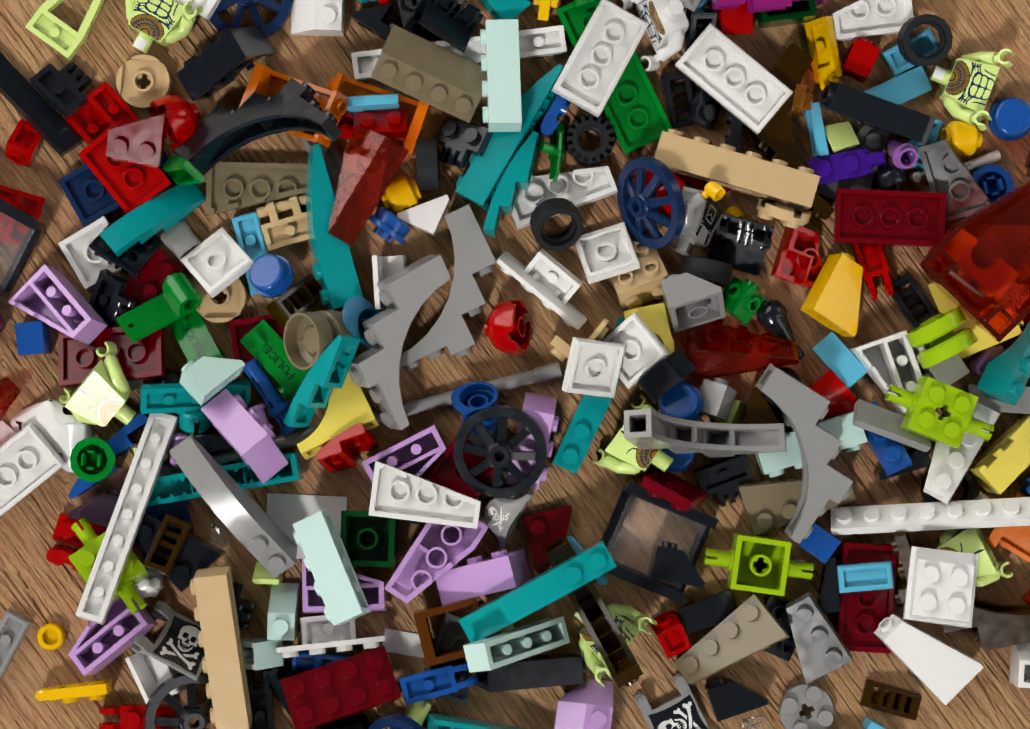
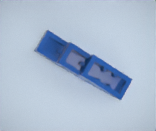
[68,413,149,499]

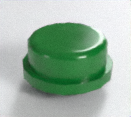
[70,437,116,482]

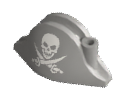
[484,491,534,550]

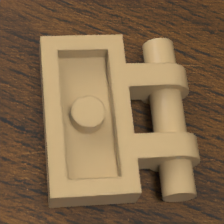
[256,194,310,252]

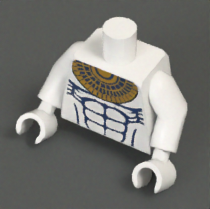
[613,0,689,72]

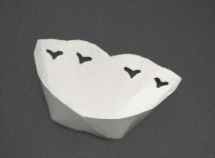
[10,399,93,473]

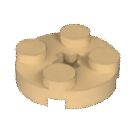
[116,54,172,109]
[756,197,812,229]
[194,278,247,323]

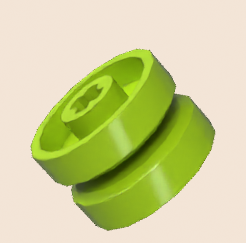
[905,307,978,369]

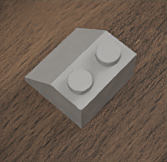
[660,272,726,333]

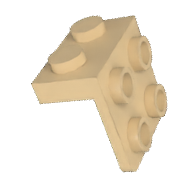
[610,240,669,312]
[549,318,609,362]

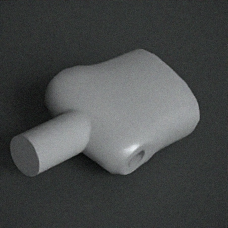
[160,220,201,260]

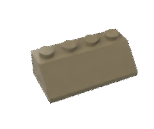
[371,24,487,123]

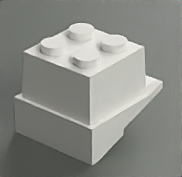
[903,546,979,628]

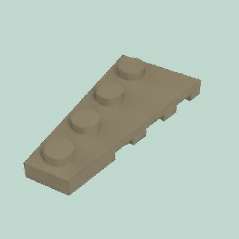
[206,162,308,216]
[737,473,856,535]
[674,594,790,685]

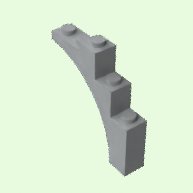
[399,204,497,372]
[349,254,451,430]
[755,363,854,544]
[624,409,787,458]

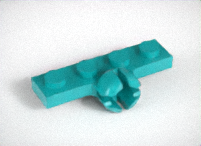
[140,380,251,433]

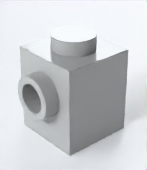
[698,377,737,422]

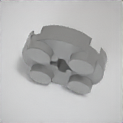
[778,683,833,729]

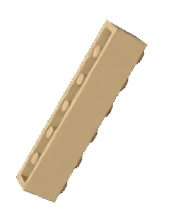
[654,129,820,210]
[190,566,253,729]

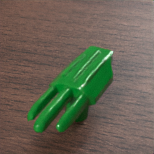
[539,124,566,182]

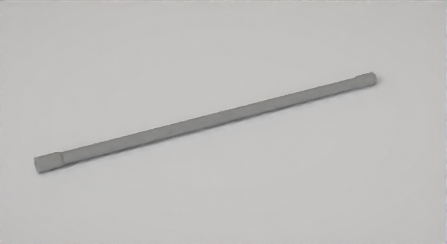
[158,362,562,477]

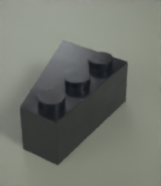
[176,25,276,101]
[135,511,226,592]

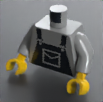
[675,181,745,256]

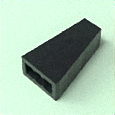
[820,81,936,144]
[475,653,586,692]

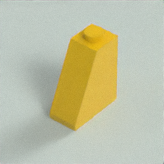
[800,252,863,337]

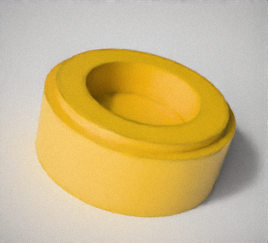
[37,622,66,650]

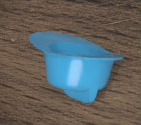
[343,296,381,349]

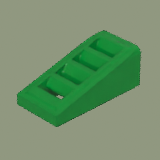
[161,154,206,186]

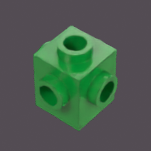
[723,276,765,324]

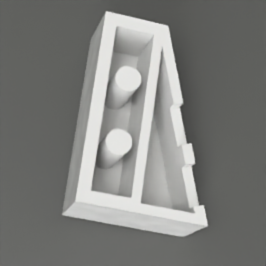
[849,330,922,416]

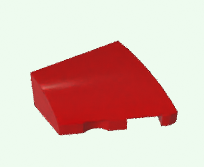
[771,225,822,289]
[809,369,858,422]

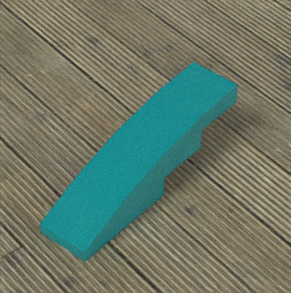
[483,131,539,238]
[99,184,206,257]
[283,335,361,428]

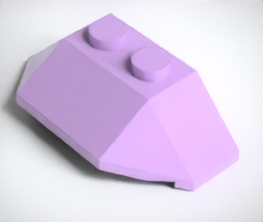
[554,678,614,729]

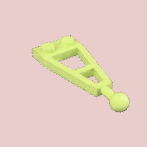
[25,0,105,60]

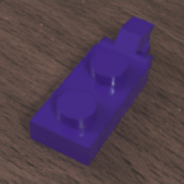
[808,149,885,186]

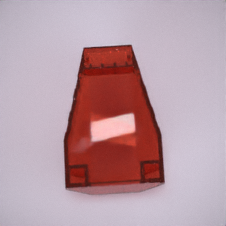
[919,180,1030,342]

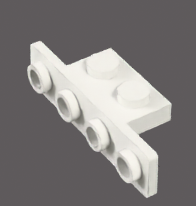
[496,249,587,330]
[275,615,386,658]

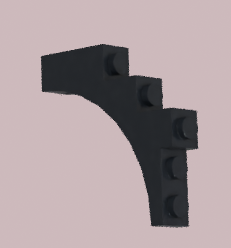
[174,78,343,175]

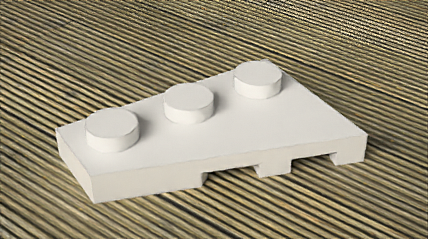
[831,0,915,42]

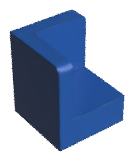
[15,321,52,356]
[795,523,841,563]

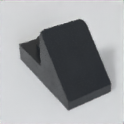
[352,3,393,41]
[637,348,697,403]

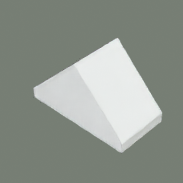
[397,195,450,236]

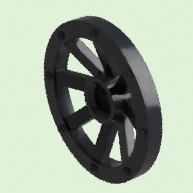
[453,405,547,498]
[144,672,212,729]

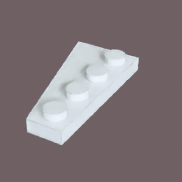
[512,166,618,230]
[923,402,1000,504]
[369,461,481,529]

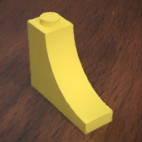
[928,280,1025,359]
[297,369,379,460]

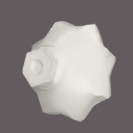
[134,568,164,599]

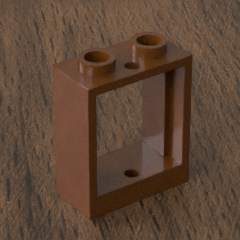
[413,597,493,667]

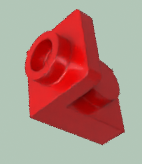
[5,119,43,167]
[650,610,692,659]

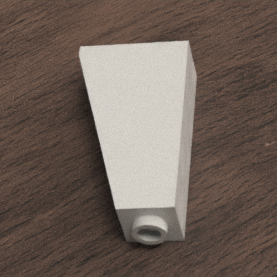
[873,614,984,705]

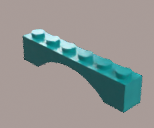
[976,321,1030,406]

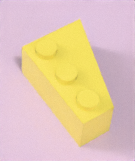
[968,414,1030,494]

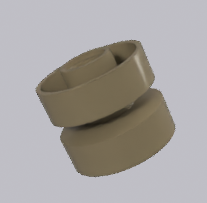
[283,309,352,370]

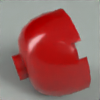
[150,94,200,150]
[484,300,531,354]

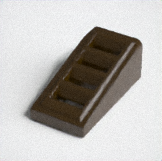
[266,273,322,328]
[143,514,192,577]
[860,678,922,721]

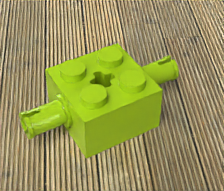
[885,376,994,448]
[68,518,150,615]
[704,532,814,596]

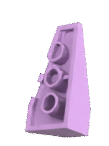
[384,519,489,603]

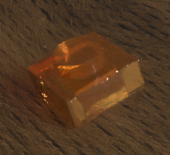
[791,84,814,117]

